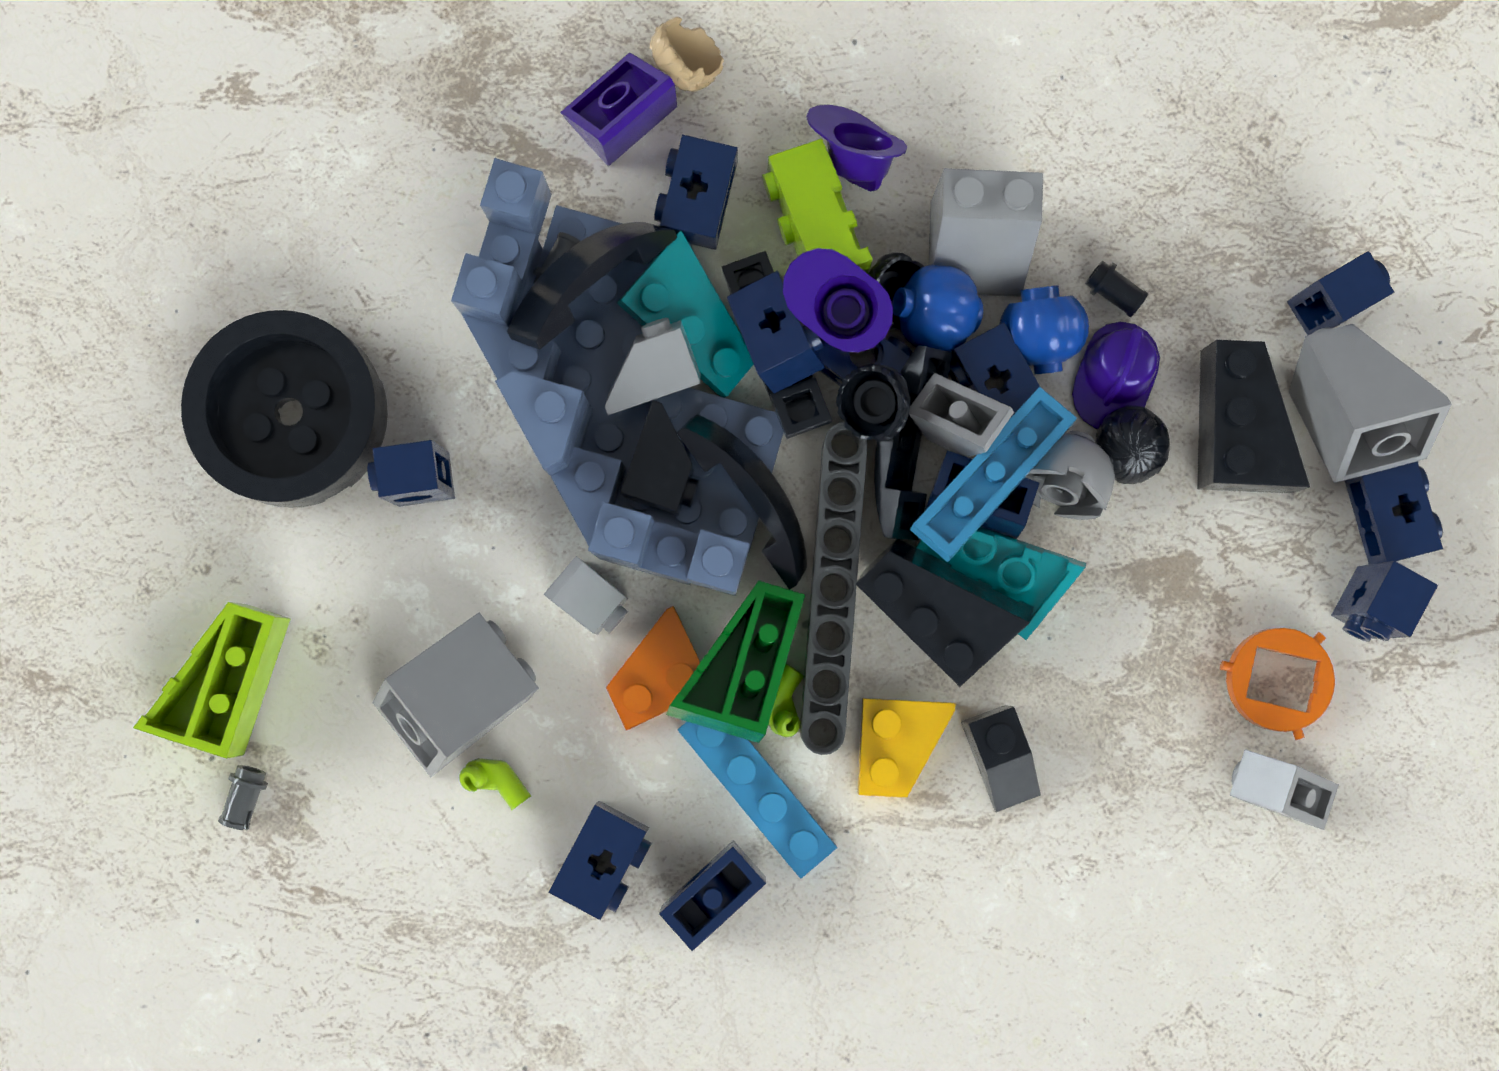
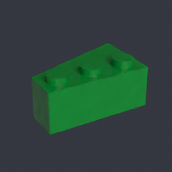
[666,580,805,743]

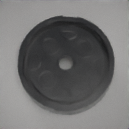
[181,310,388,508]

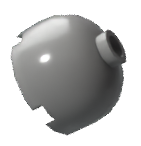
[1025,431,1115,520]

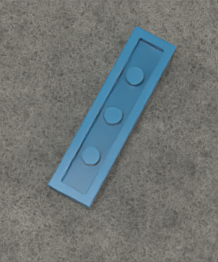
[910,387,1077,562]
[677,722,837,879]

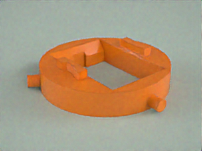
[1220,628,1335,740]

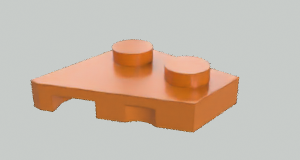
[606,606,700,731]

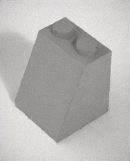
[928,168,1043,297]
[1289,324,1452,483]
[373,612,539,777]

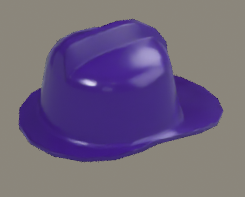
[806,104,907,192]
[783,248,893,353]
[1072,321,1160,429]

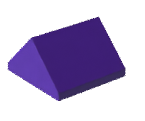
[560,52,678,167]

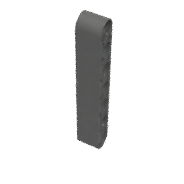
[800,422,867,755]

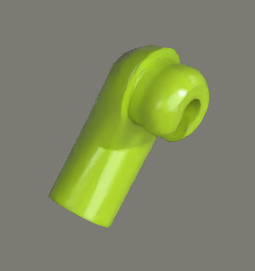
[768,663,804,738]
[459,758,531,810]

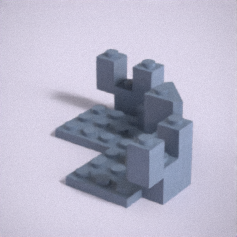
[451,158,784,596]

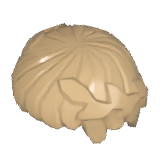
[649,17,724,92]

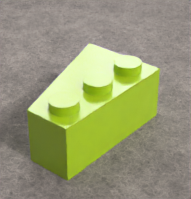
[762,138,873,274]
[133,602,291,759]

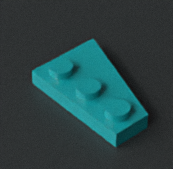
[617,231,754,398]
[916,527,1086,640]

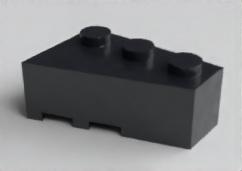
[1197,340,1310,493]
[856,539,1034,687]

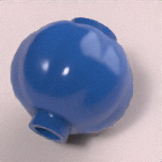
[892,264,983,352]
[999,285,1089,375]

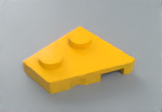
[858,698,956,798]

